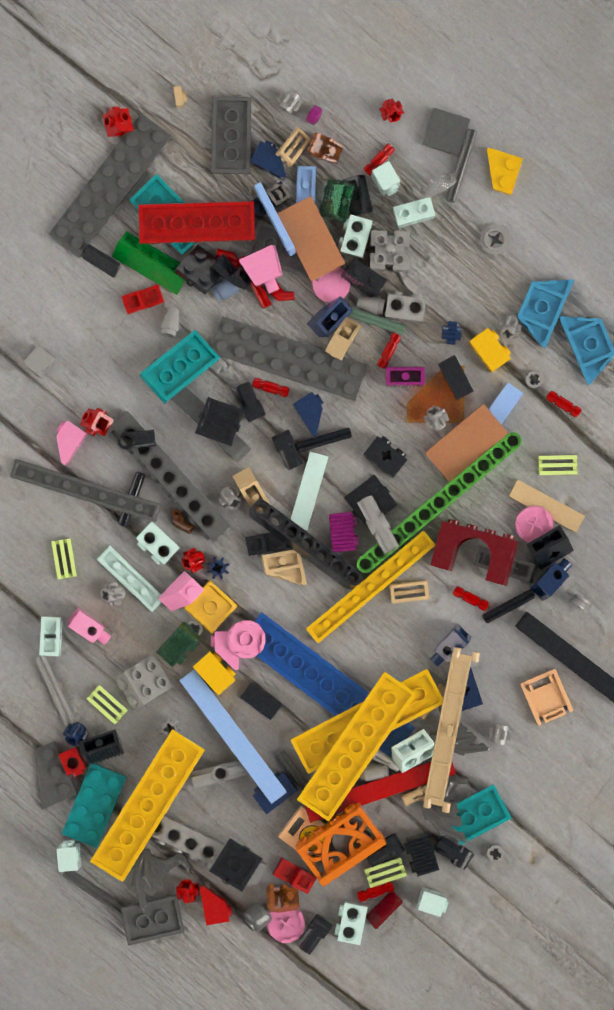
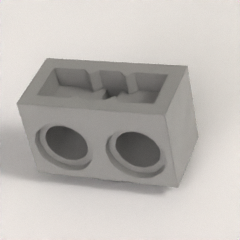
[384,291,426,324]

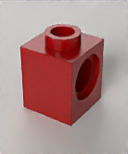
[58,746,87,777]

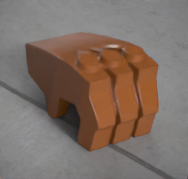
[307,133,344,164]
[266,884,300,913]

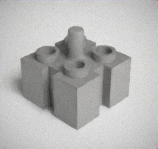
[370,230,410,273]

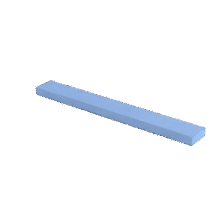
[179,669,287,804]

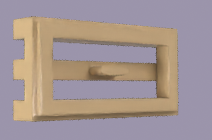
[276,127,312,167]
[389,580,430,604]

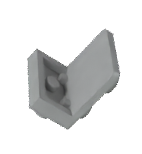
[115,655,172,710]

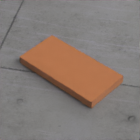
[277,196,346,282]
[425,403,508,482]

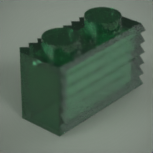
[319,179,355,222]
[156,621,201,667]

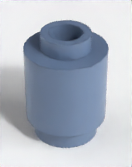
[211,278,239,301]

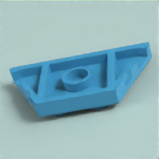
[517,279,574,349]
[559,316,614,386]

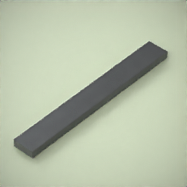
[10,459,161,523]

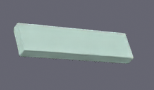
[291,452,328,530]
[97,546,162,612]

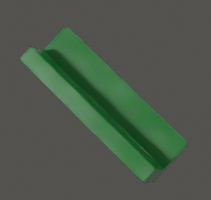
[112,231,186,295]

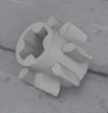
[278,90,301,114]
[497,316,522,340]
[424,406,449,430]
[218,486,243,510]
[101,582,125,607]
[158,718,183,741]
[488,723,512,745]

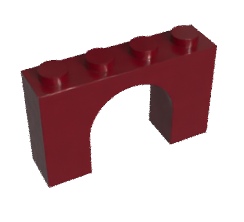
[430,519,519,586]

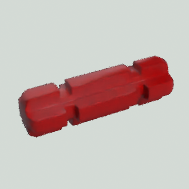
[363,143,395,176]
[377,333,401,369]
[252,378,289,397]
[546,391,582,418]
[453,586,489,611]
[357,881,394,902]

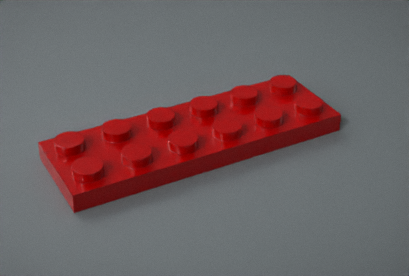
[138,201,255,244]

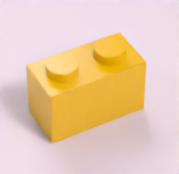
[468,328,511,373]
[193,651,236,696]

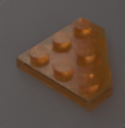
[406,366,465,423]

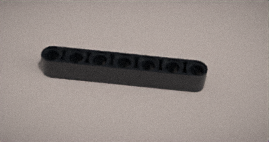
[249,500,362,589]
[515,611,614,703]

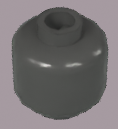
[243,902,272,931]

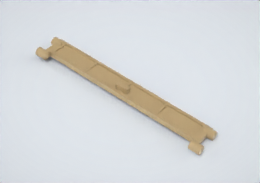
[423,647,480,813]

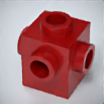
[102,106,134,137]
[80,408,114,437]

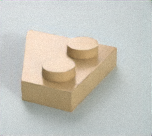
[261,550,307,586]

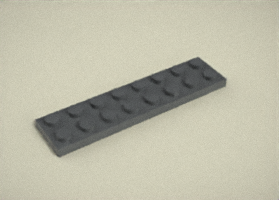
[49,113,172,258]
[212,316,367,401]

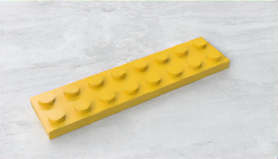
[290,669,443,774]
[297,671,417,821]
[90,729,205,882]

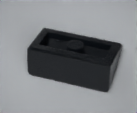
[342,175,373,216]
[83,244,122,278]
[240,682,282,720]

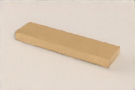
[508,480,585,533]

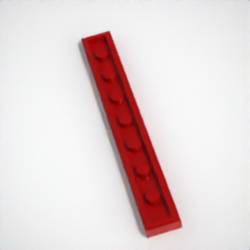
[304,762,456,823]

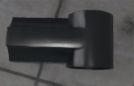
[234,382,266,423]
[271,429,303,471]
[117,430,156,450]
[366,833,405,867]
[434,835,475,870]
[296,914,333,955]

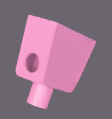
[239,245,283,294]
[67,607,111,645]

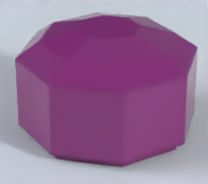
[306,105,322,125]

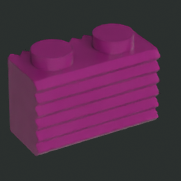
[385,367,425,388]
[329,512,359,552]

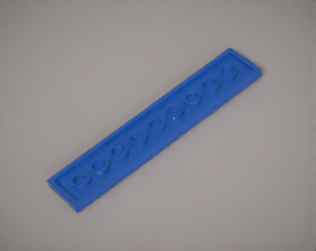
[255,612,415,759]

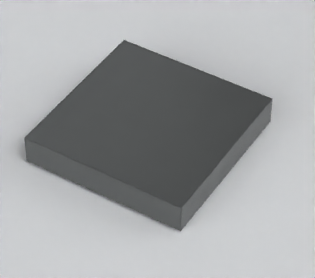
[422,108,470,156]

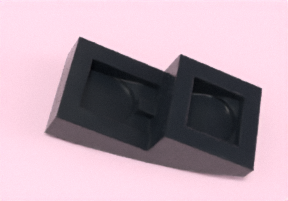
[252,181,292,220]
[212,254,252,290]
[438,355,474,400]
[245,532,288,556]

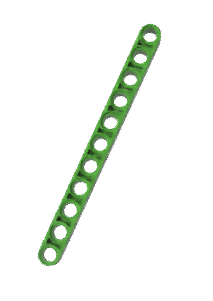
[356,432,522,573]

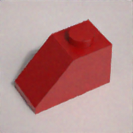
[200,885,233,926]

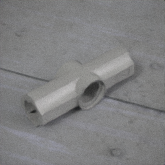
[357,495,399,554]
[191,760,249,788]

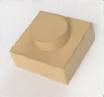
[173,86,188,109]

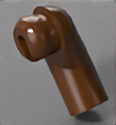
[171,509,194,534]

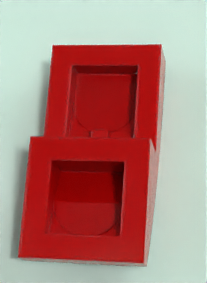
[121,284,165,315]
[272,857,317,894]

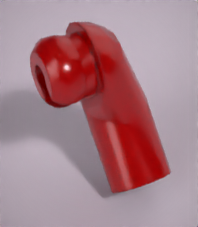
[216,249,240,268]
[270,282,295,301]

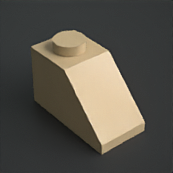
[325,317,362,361]
[232,467,270,512]

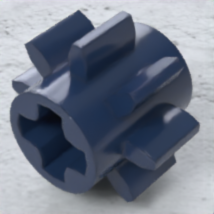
[441,321,462,345]
[206,557,230,580]
[63,722,88,746]

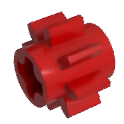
[379,98,404,123]
[181,548,205,573]
[175,879,200,903]

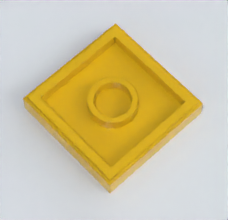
[183,580,238,634]

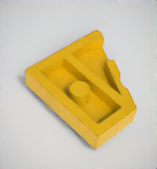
[486,147,523,196]

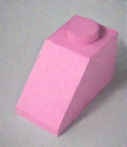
[56,420,88,466]
[158,571,204,611]
[211,631,239,670]

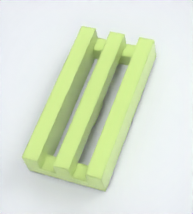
[538,455,578,475]
[52,538,77,579]
[87,685,128,724]
[364,857,407,888]

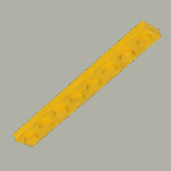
[306,530,435,643]

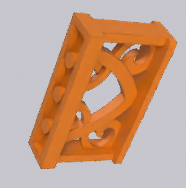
[296,802,386,887]

